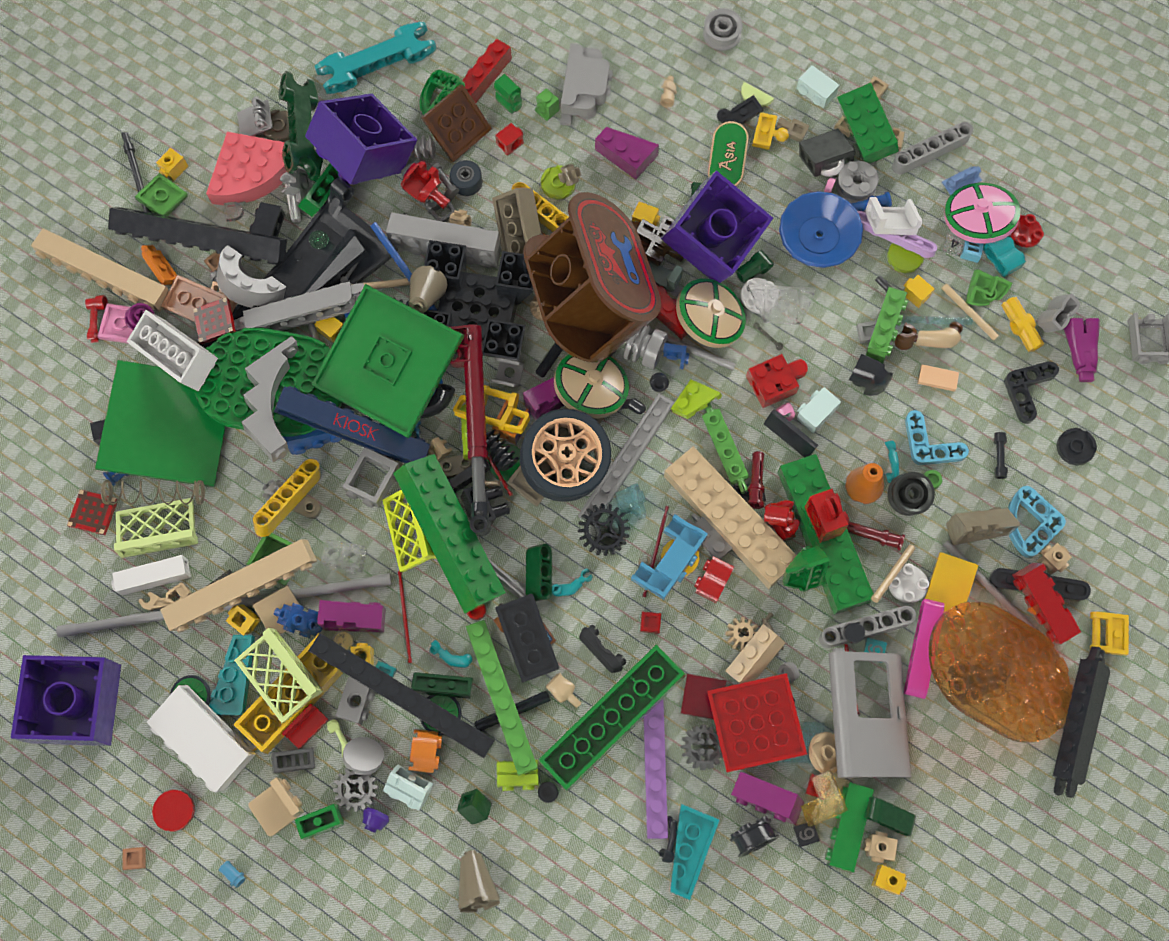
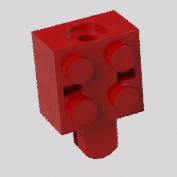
[746,354,808,408]
[804,488,849,543]

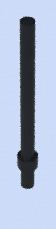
[121,132,151,213]

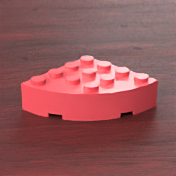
[206,131,287,206]

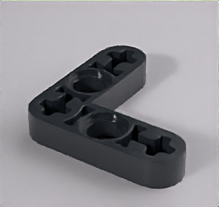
[1004,361,1059,424]

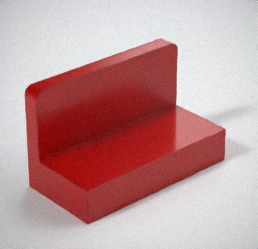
[281,704,329,749]

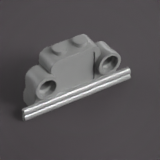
[560,43,613,126]

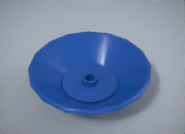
[779,191,863,268]

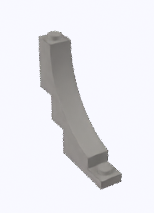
[242,336,299,463]

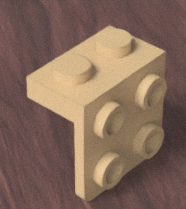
[248,777,304,836]

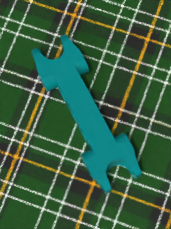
[314,22,437,94]

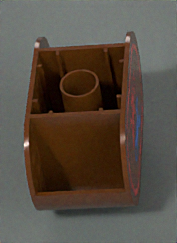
[523,192,661,363]

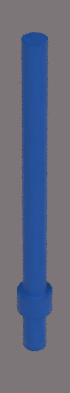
[370,222,437,311]

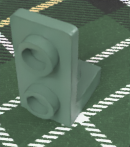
[648,261,683,292]

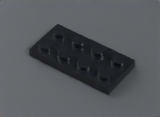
[495,593,560,683]

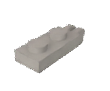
[685,513,732,560]

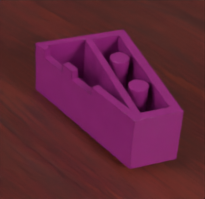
[731,771,805,826]

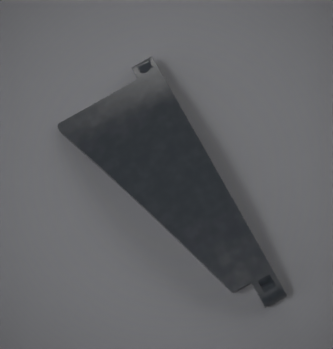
[196,178,398,349]

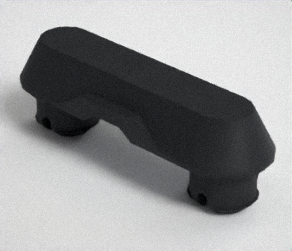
[579,625,626,673]

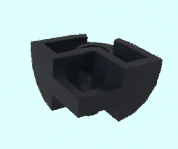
[849,354,893,396]

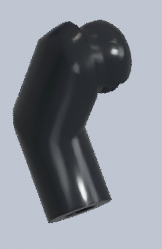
[619,398,646,414]

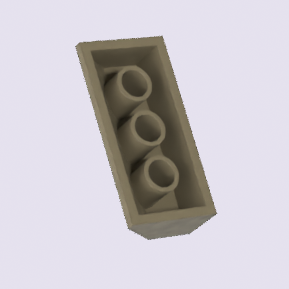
[492,188,541,254]

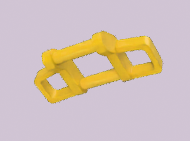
[453,384,530,434]

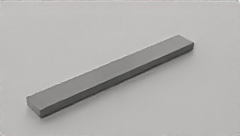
[578,393,675,526]

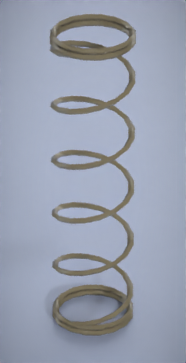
[101,480,205,505]

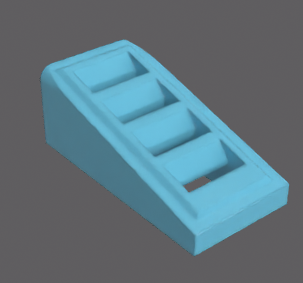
[960,240,984,263]

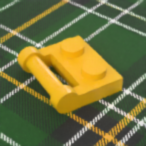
[1090,611,1129,656]

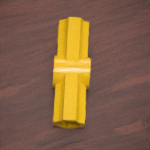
[1001,297,1044,352]

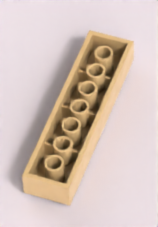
[664,446,797,589]

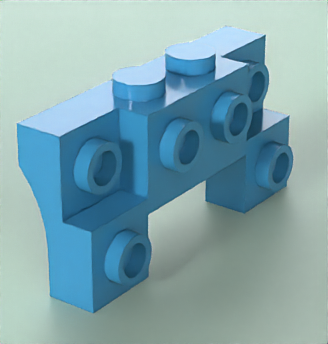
[631,514,708,600]

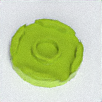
[541,165,576,200]
[887,243,924,273]

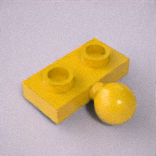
[752,112,789,150]

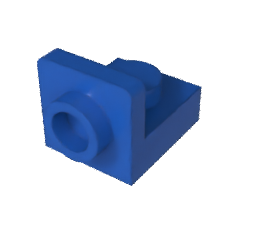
[663,343,690,369]

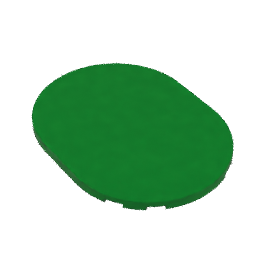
[194,328,343,437]

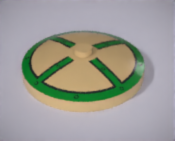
[676,278,746,348]
[554,354,629,418]

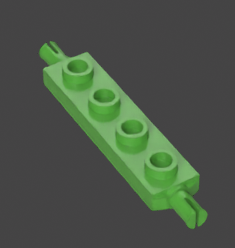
[702,403,749,494]

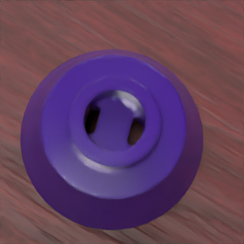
[362,807,390,833]

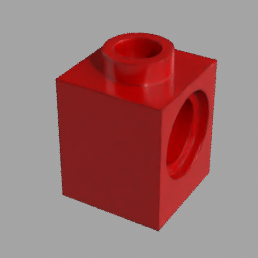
[495,123,524,156]

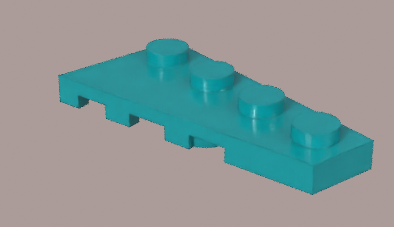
[209,635,255,716]

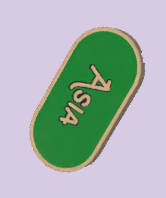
[708,121,749,187]

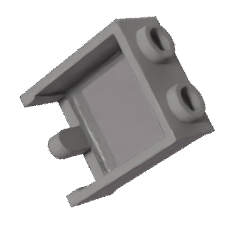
[1127,313,1169,364]

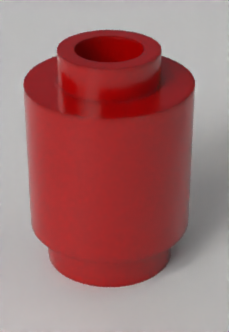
[764,505,794,527]

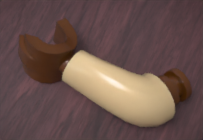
[894,322,963,350]

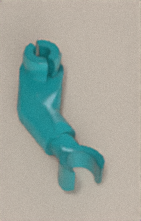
[884,440,900,483]
[552,568,593,597]
[429,640,473,668]

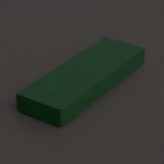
[411,672,473,699]

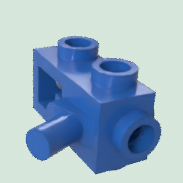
[274,603,323,639]

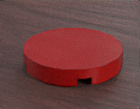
[152,790,195,832]

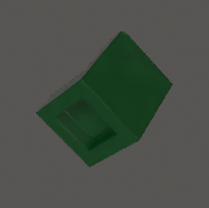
[457,789,492,825]

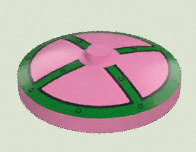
[944,183,1020,244]

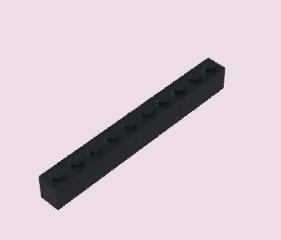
[108,207,287,265]
[308,633,495,758]

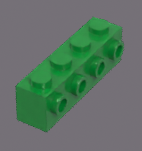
[824,782,874,873]

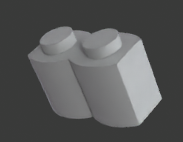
[1037,294,1080,332]

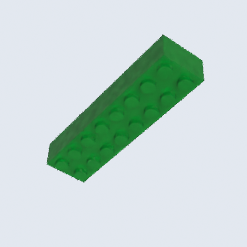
[393,454,506,614]
[777,454,873,615]
[538,644,686,791]

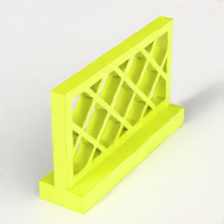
[382,490,436,572]

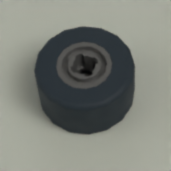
[449,160,483,196]

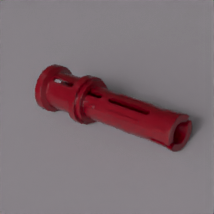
[747,451,765,509]
[847,521,905,551]

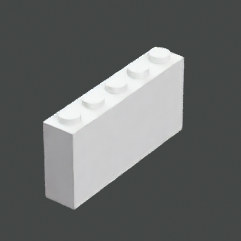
[147,685,256,793]

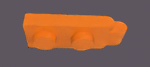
[141,245,177,285]

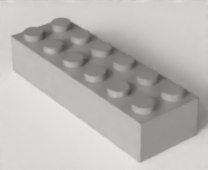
[386,212,501,268]

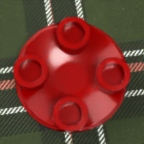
[1009,214,1044,248]

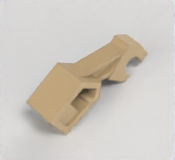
[138,582,192,612]

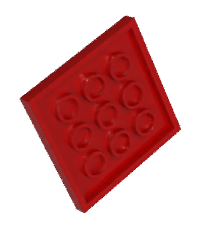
[707,673,807,773]

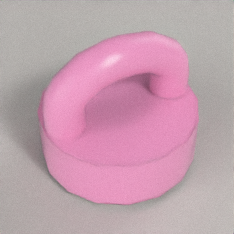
[776,402,795,421]

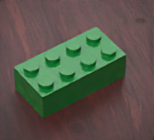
[837,82,899,164]

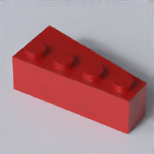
[1012,563,1081,645]

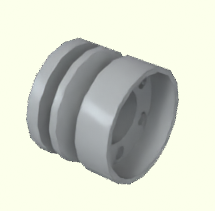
[624,325,668,370]

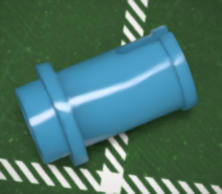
[219,861,246,888]

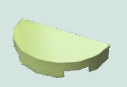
[741,82,774,107]

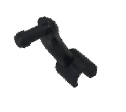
[659,816,677,863]

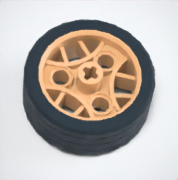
[520,409,611,502]

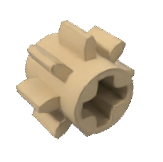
[449,209,472,227]

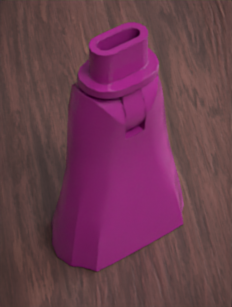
[1063,318,1100,382]

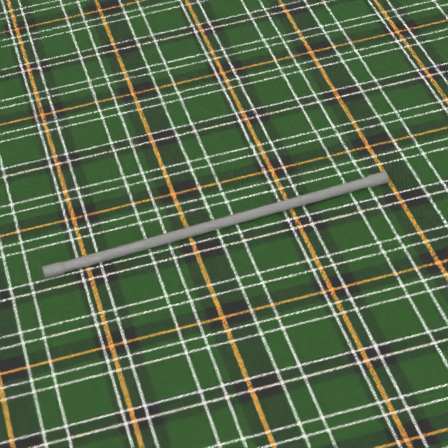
[56,573,392,638]

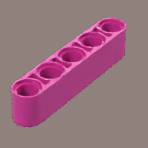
[904,598,944,699]

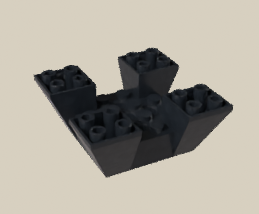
[423,240,533,361]

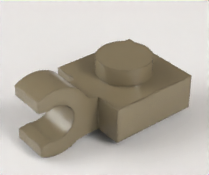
[775,117,809,142]

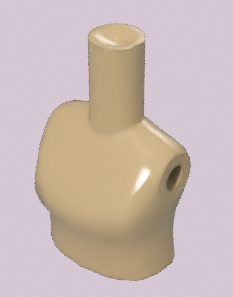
[545,672,581,708]

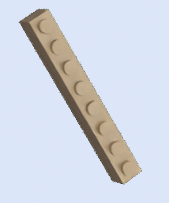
[31,228,169,312]
[160,539,317,633]

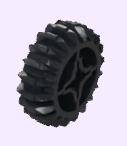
[577,503,630,556]

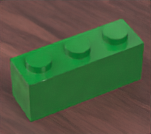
[298,163,340,217]

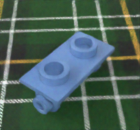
[942,166,982,195]

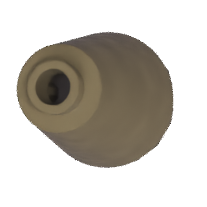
[409,266,447,313]
[458,850,500,913]

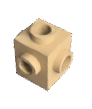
[1037,543,1072,575]
[864,831,898,864]

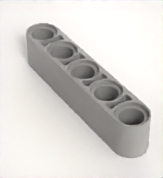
[892,122,973,174]
[819,606,916,648]

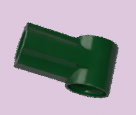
[735,250,774,284]

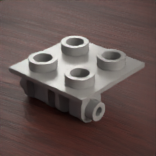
[237,96,273,136]

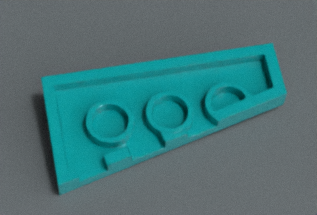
[670,804,720,900]

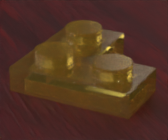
[801,770,847,827]

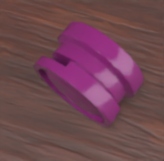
[124,303,154,330]

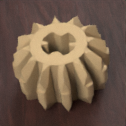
[725,617,758,651]

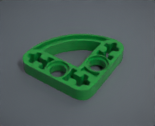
[419,69,465,115]

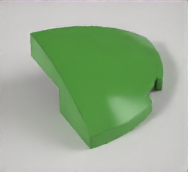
[966,269,1013,306]

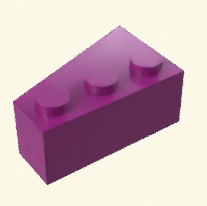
[595,127,659,180]
[523,377,564,420]
[317,600,386,633]

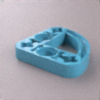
[1008,486,1066,558]

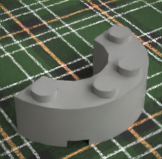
[216,245,286,308]

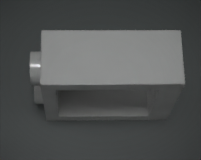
[342,448,400,508]

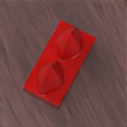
[764,500,800,541]

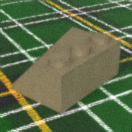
[946,507,1020,545]

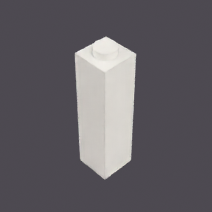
[111,555,191,596]

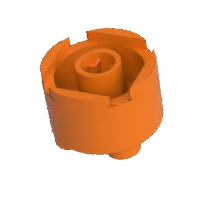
[409,729,442,773]

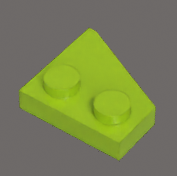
[671,379,722,419]

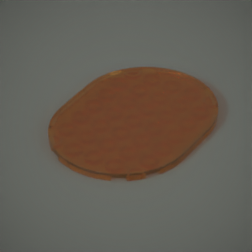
[929,601,1073,743]

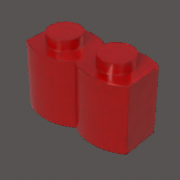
[694,556,734,603]

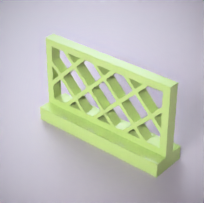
[114,498,198,558]
[235,628,323,723]

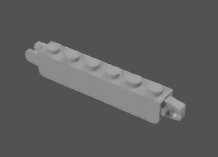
[234,282,364,332]

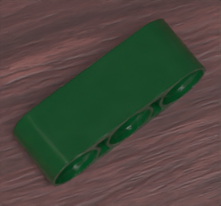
[526,544,552,602]
[864,797,916,836]

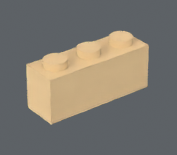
[726,624,786,683]

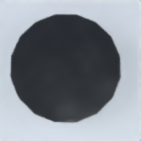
[1056,427,1097,466]

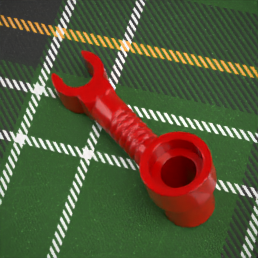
[85,295,108,343]

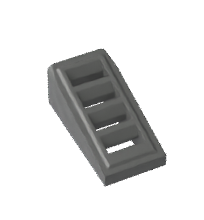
[271,747,315,774]

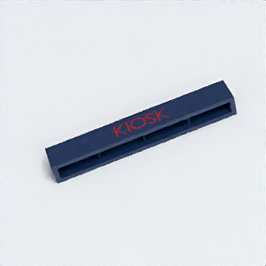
[274,386,430,464]

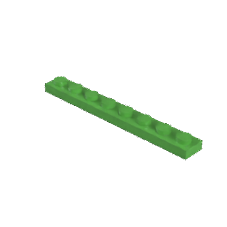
[466,620,538,776]

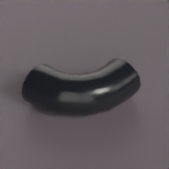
[421,383,455,418]

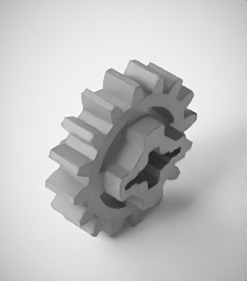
[333,768,379,812]

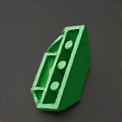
[782,546,830,592]

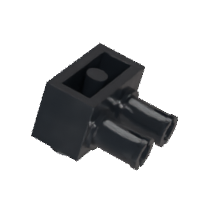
[460,486,510,530]

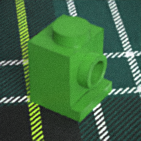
[535,88,559,121]

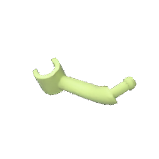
[327,719,348,757]

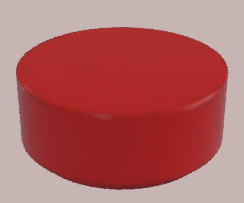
[467,605,486,621]

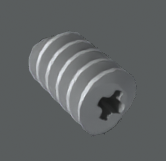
[410,135,436,159]

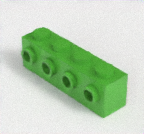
[866,287,908,363]

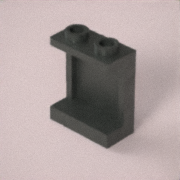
[799,129,856,177]

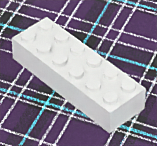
[127,310,218,391]

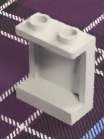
[865,197,922,235]

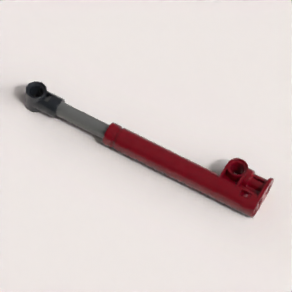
[449,325,491,536]

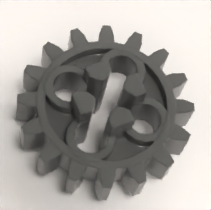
[680,724,723,770]

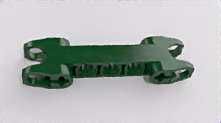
[278,71,323,182]

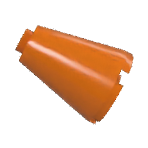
[845,463,884,504]

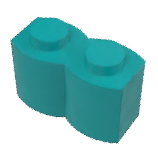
[983,236,1026,277]

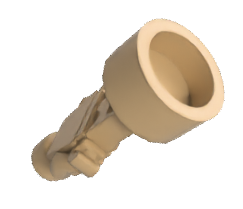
[660,76,677,108]

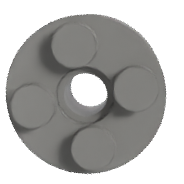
[703,8,743,51]
[836,161,879,203]

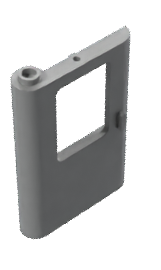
[828,648,911,778]

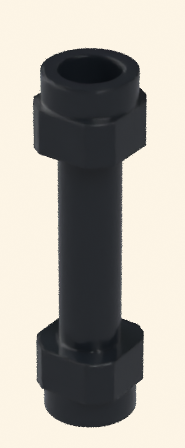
[994,432,1008,479]

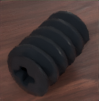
[486,429,520,471]

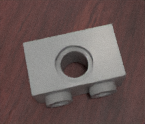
[335,677,375,725]

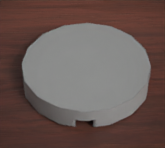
[343,737,384,775]

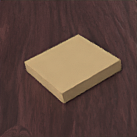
[252,584,300,634]

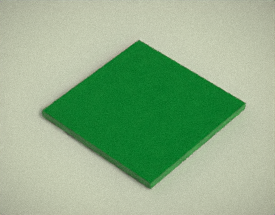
[311,284,464,438]
[95,360,226,488]

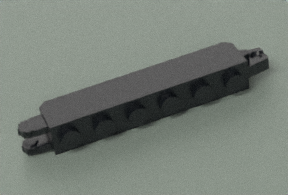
[1053,646,1110,798]

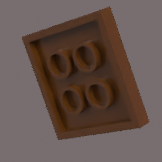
[421,84,492,162]

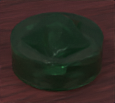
[309,230,329,249]

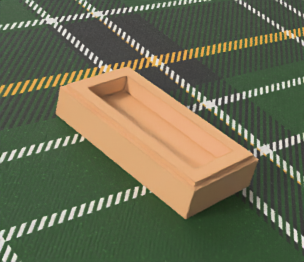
[917,364,959,392]

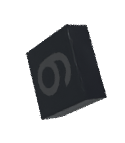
[793,821,820,848]

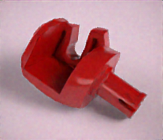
[401,161,451,209]

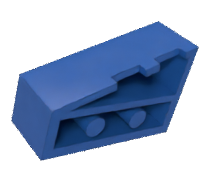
[282,429,342,455]

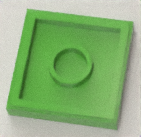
[135,173,188,216]

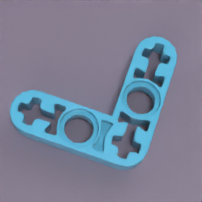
[905,410,969,465]

